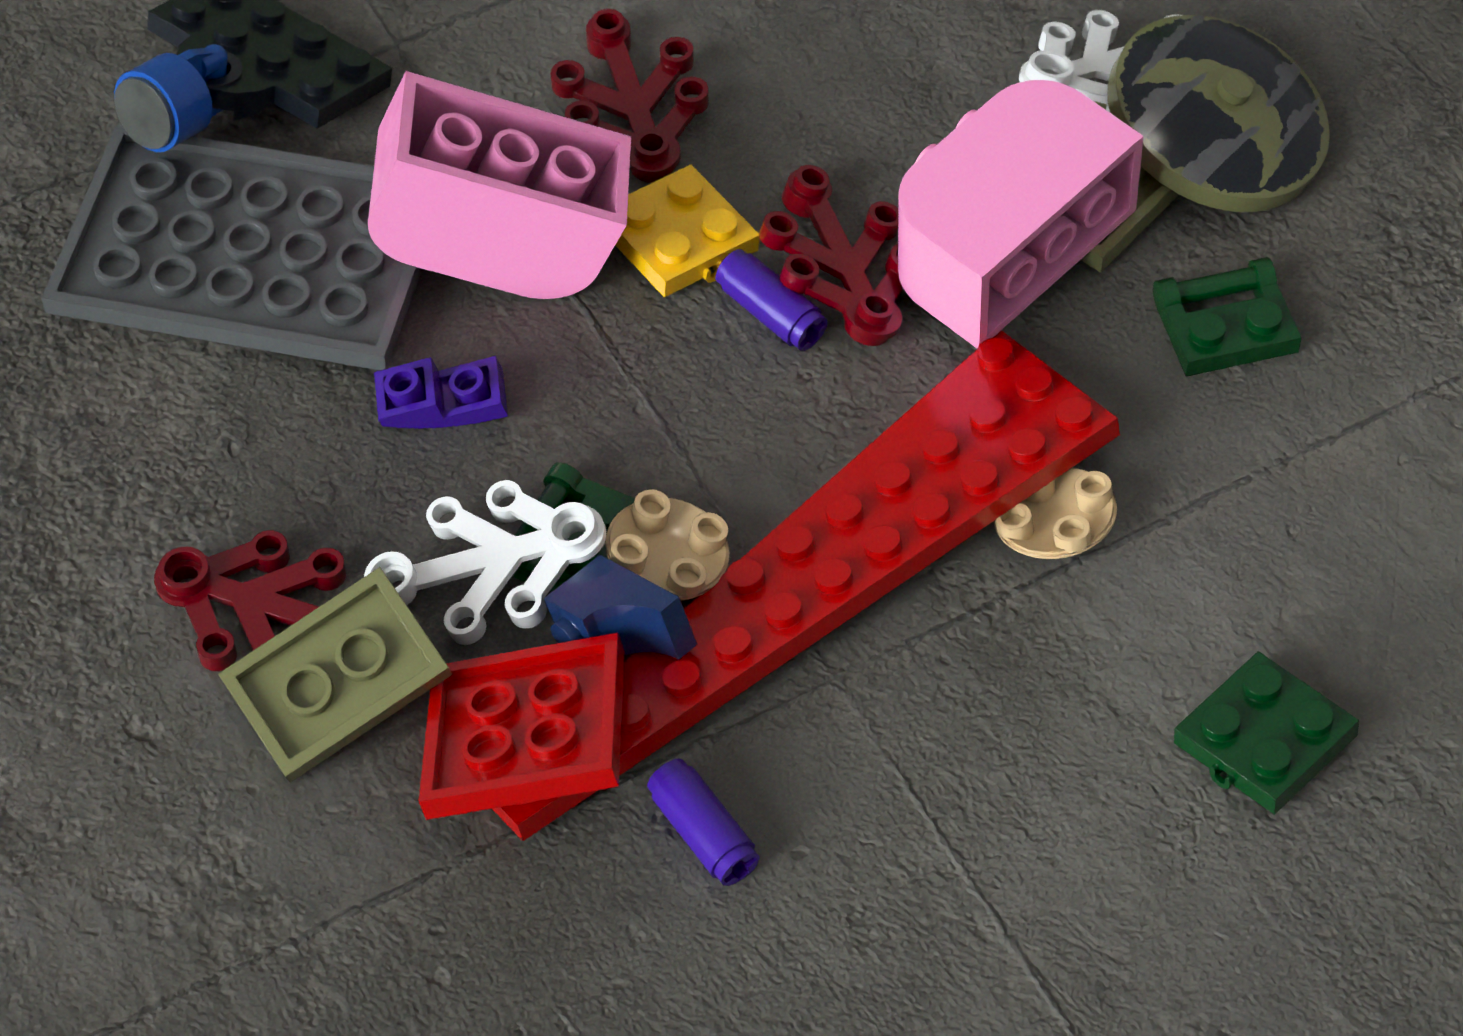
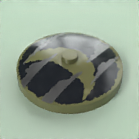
[1107,15,1330,212]

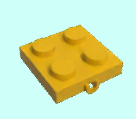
[615,164,760,298]

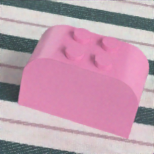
[368,71,631,299]
[898,80,1144,348]

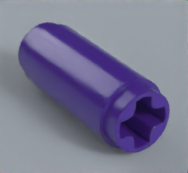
[715,249,828,351]
[647,759,760,886]

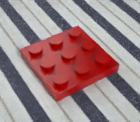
[418,632,625,820]

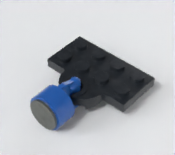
[114,0,393,152]

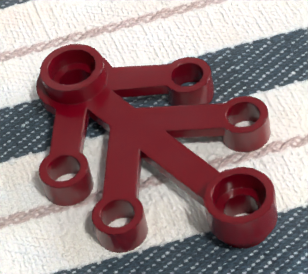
[551,9,709,182]
[759,165,903,346]
[154,530,346,671]

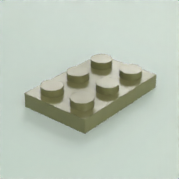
[218,567,453,783]

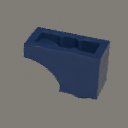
[544,555,697,660]

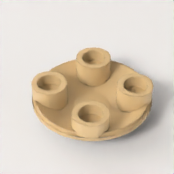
[994,467,1117,559]
[605,489,729,600]

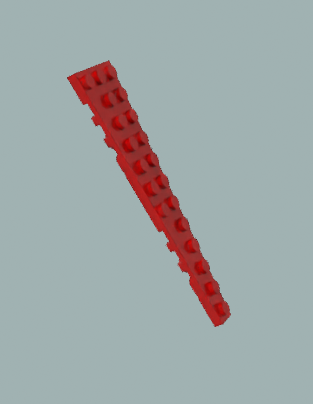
[492,330,1120,841]

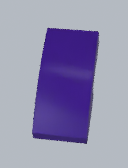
[374,356,508,429]

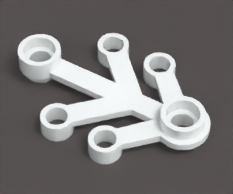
[1019,10,1179,112]
[364,480,606,645]

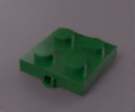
[1174,651,1359,815]

